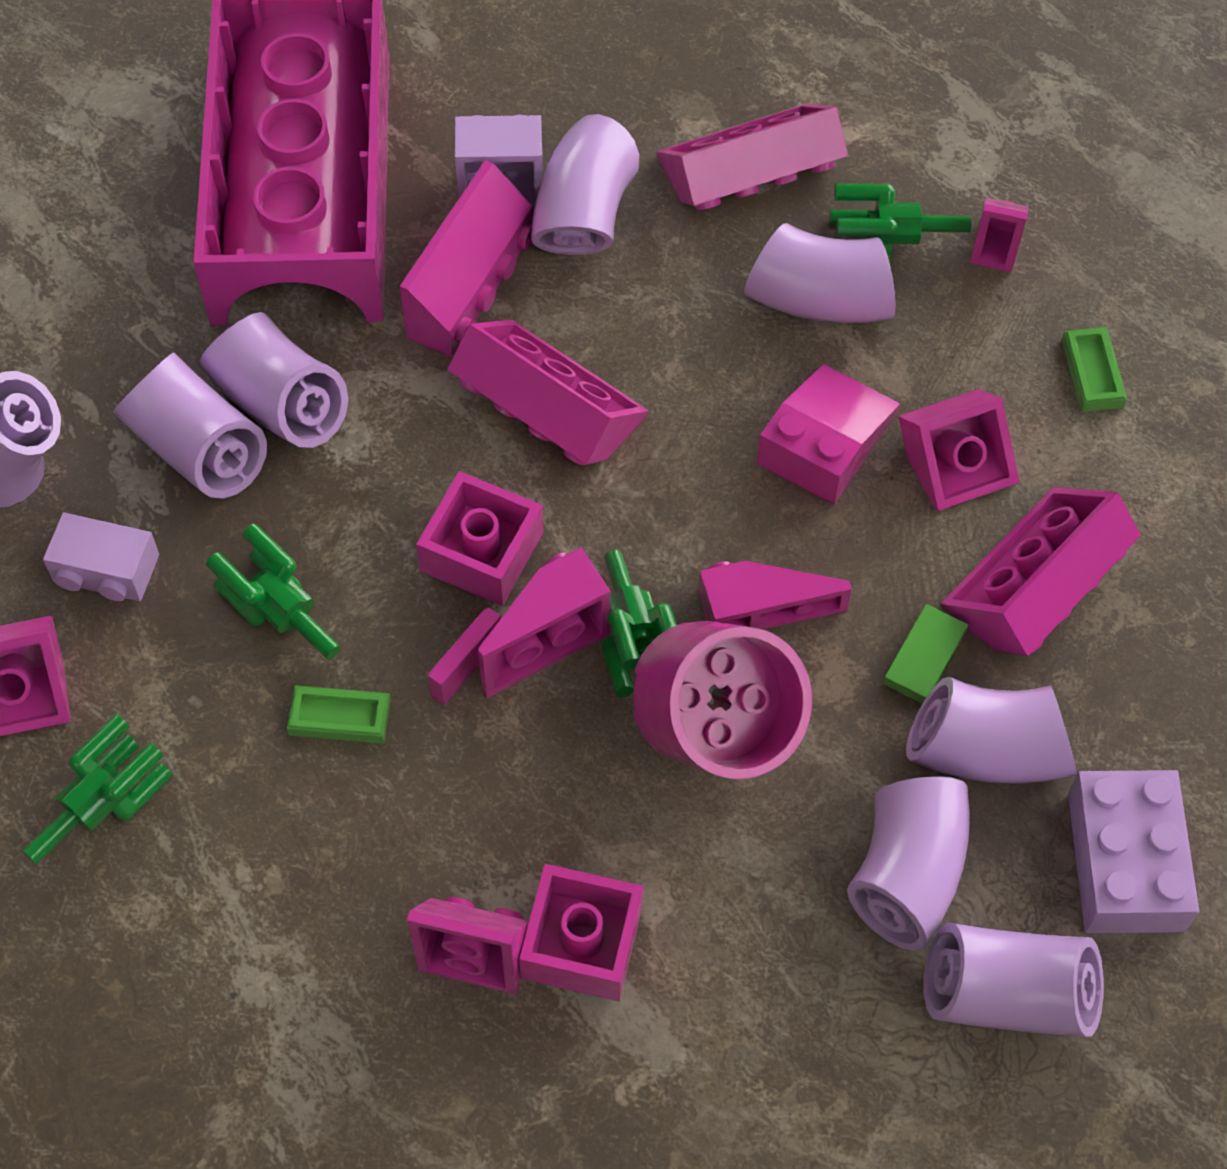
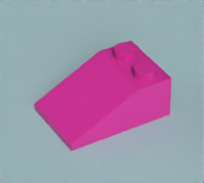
[756,364,900,505]
[478,547,611,698]
[407,897,529,994]

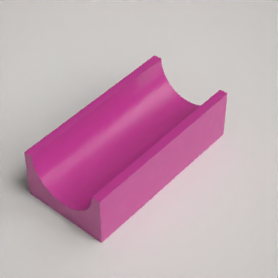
[193,0,389,325]

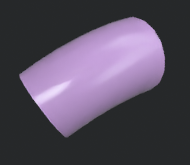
[531,114,639,255]
[744,223,896,323]
[199,312,348,448]
[113,352,267,499]
[0,371,61,507]
[906,677,1077,784]
[847,777,970,951]
[924,922,1104,1037]

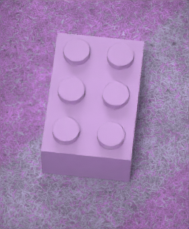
[1068,770,1199,934]

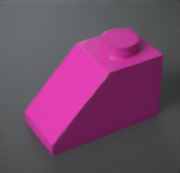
[970,198,1028,272]

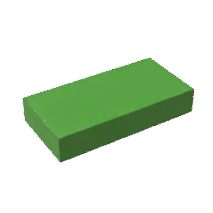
[1061,327,1127,412]
[883,604,968,704]
[287,685,391,744]

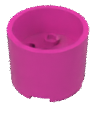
[632,621,812,779]

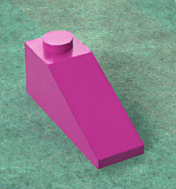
[698,561,852,630]

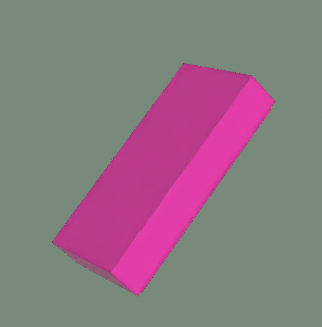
[428,607,501,705]

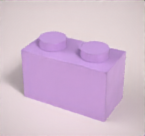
[43,512,160,602]

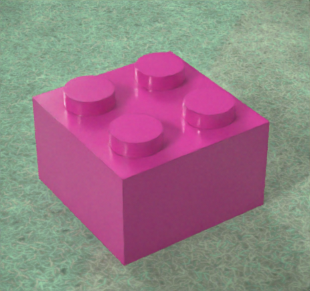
[416,471,544,606]
[519,863,644,1002]

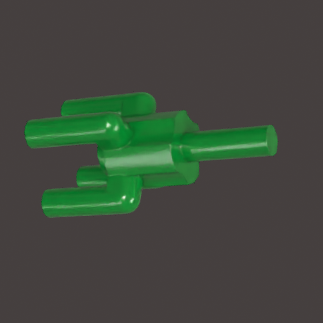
[829,183,972,259]
[206,523,341,660]
[601,550,677,698]
[22,713,173,865]

